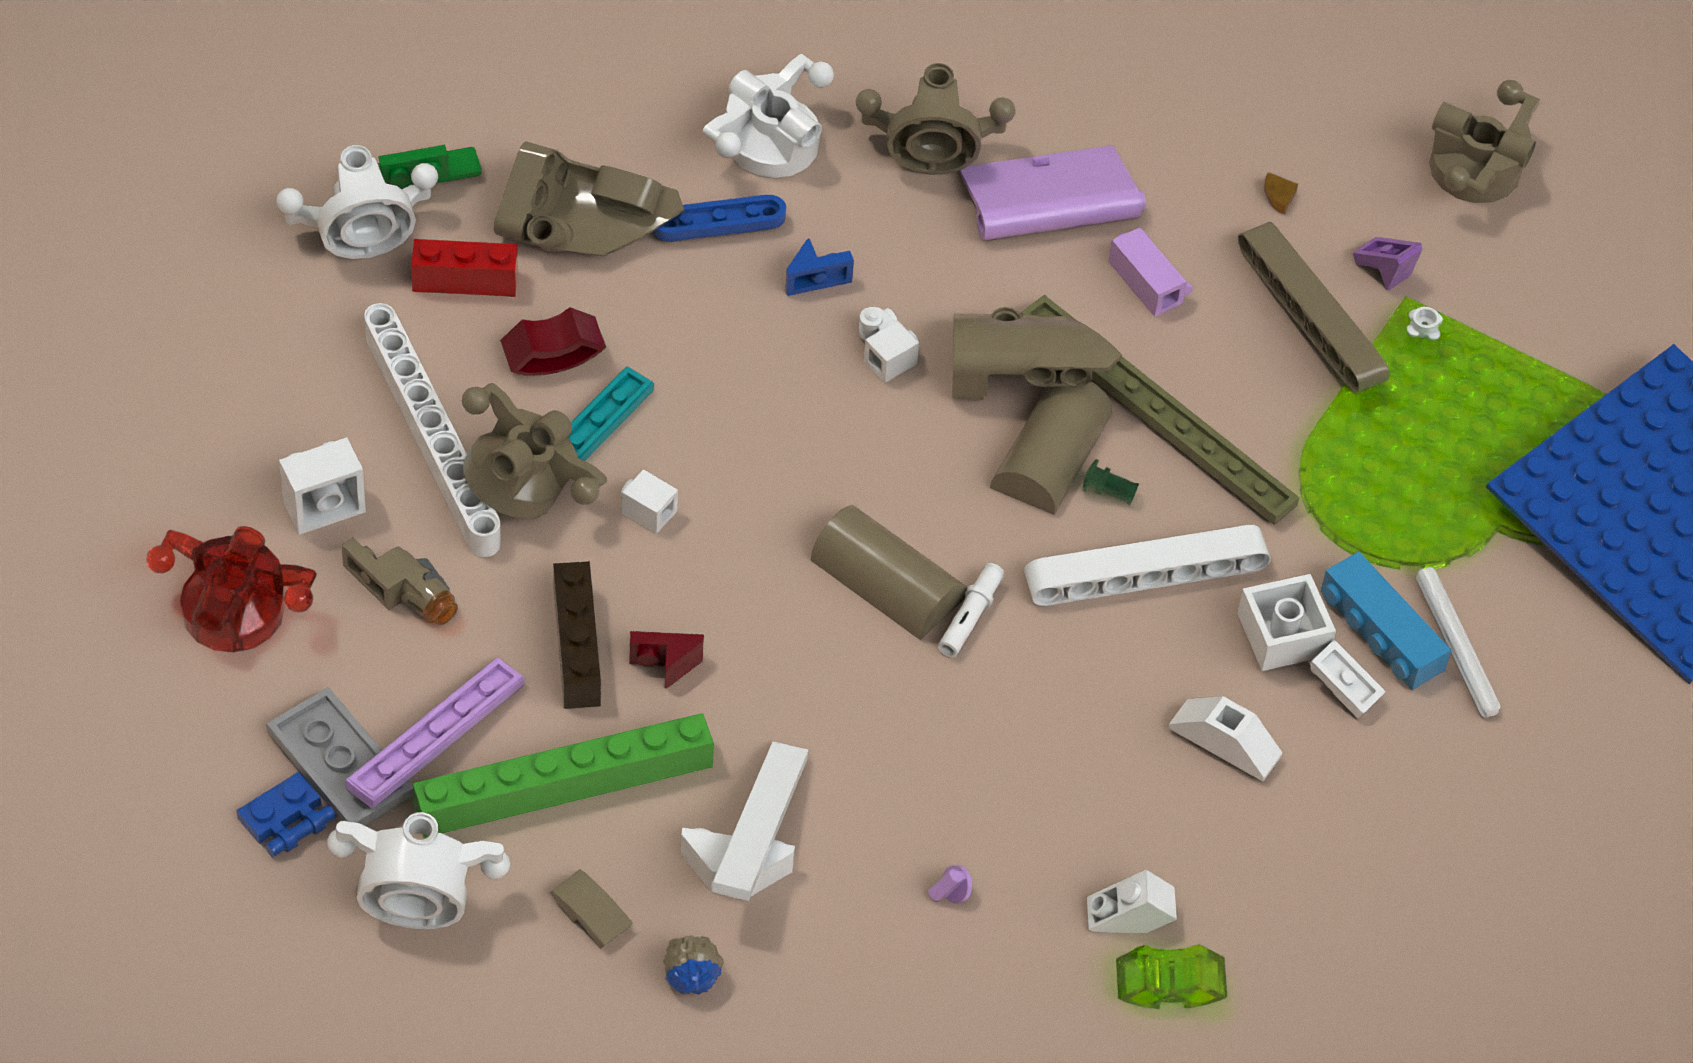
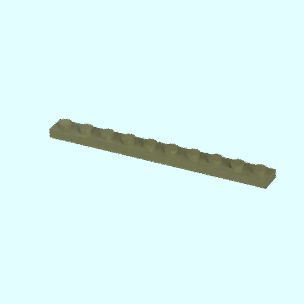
[1020,295,1300,525]

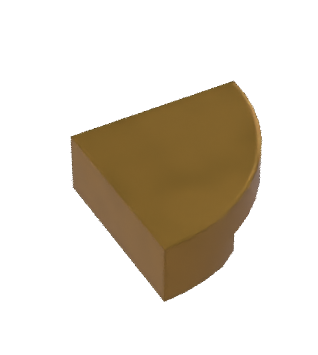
[1264,172,1298,213]

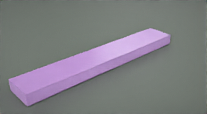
[345,657,525,809]

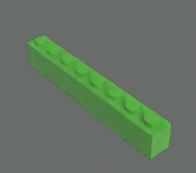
[413,713,714,838]

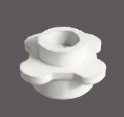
[1406,307,1443,341]

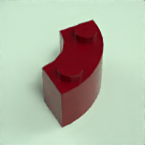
[500,307,606,376]

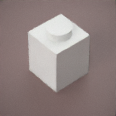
[620,469,678,534]

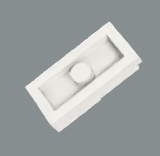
[1309,639,1386,718]

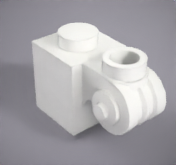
[859,307,919,383]

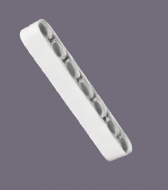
[1024,525,1271,606]

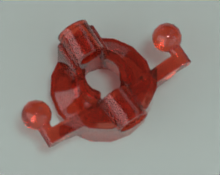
[146,526,317,653]

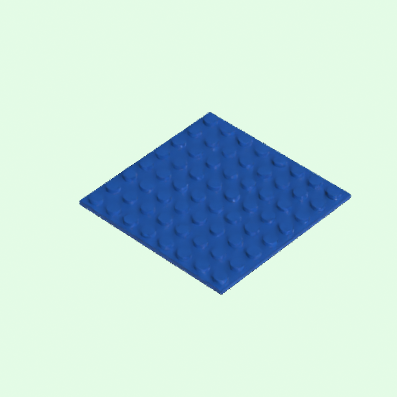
[1486,344,1693,684]

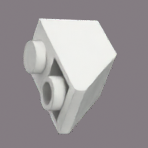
[1087,870,1177,933]

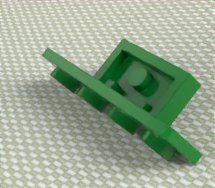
[377,144,481,189]

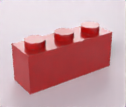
[411,239,518,297]

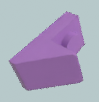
[1353,237,1423,290]

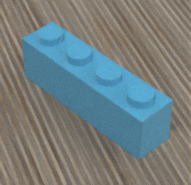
[1321,551,1451,690]

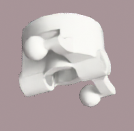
[702,54,834,178]
[276,145,438,259]
[327,812,511,929]

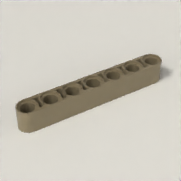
[1238,222,1389,394]

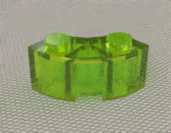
[1116,944,1227,1009]

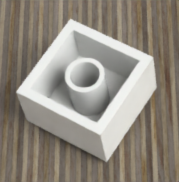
[279,437,366,535]
[1237,574,1336,671]

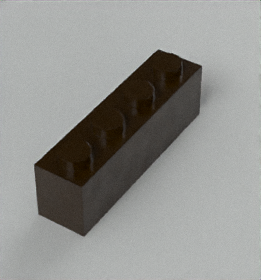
[553,561,601,709]

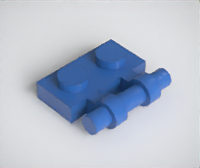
[236,772,336,857]

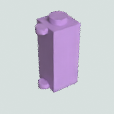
[1109,227,1193,316]

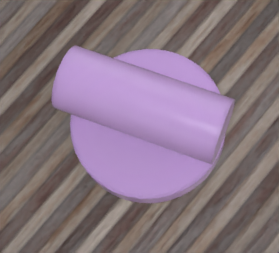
[928,865,972,903]

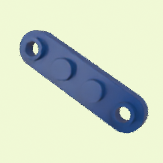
[653,195,786,241]

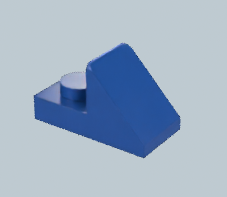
[785,238,854,296]

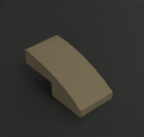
[550,869,633,949]

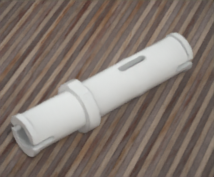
[938,563,1004,658]

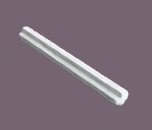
[1416,567,1501,718]

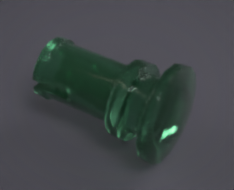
[1082,458,1139,505]

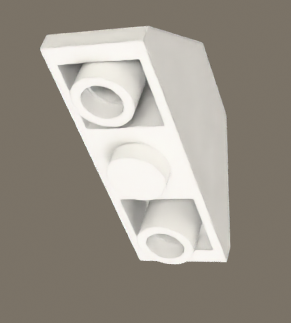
[1168,696,1283,782]
[681,828,795,896]

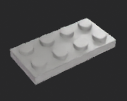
[266,687,413,826]

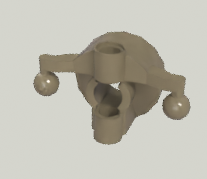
[855,63,1016,175]
[1429,80,1540,203]
[461,383,607,519]

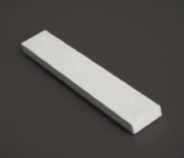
[712,741,808,901]

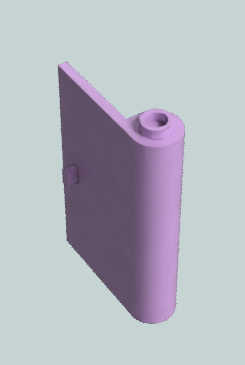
[959,145,1146,241]

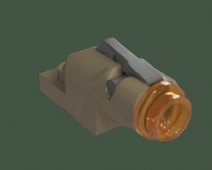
[342,537,458,626]

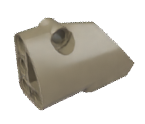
[494,141,685,256]
[952,307,1122,399]

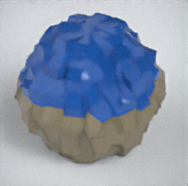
[663,935,724,995]

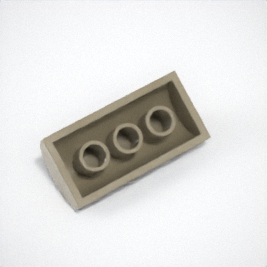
[990,381,1112,515]
[811,505,967,640]

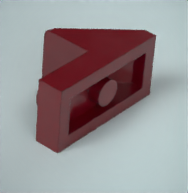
[629,631,704,688]

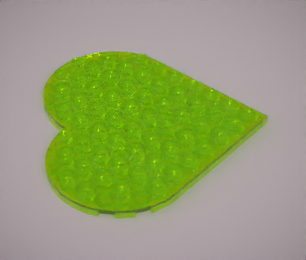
[1298,296,1606,570]

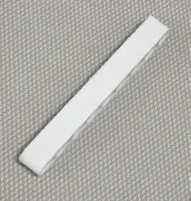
[364,303,501,557]

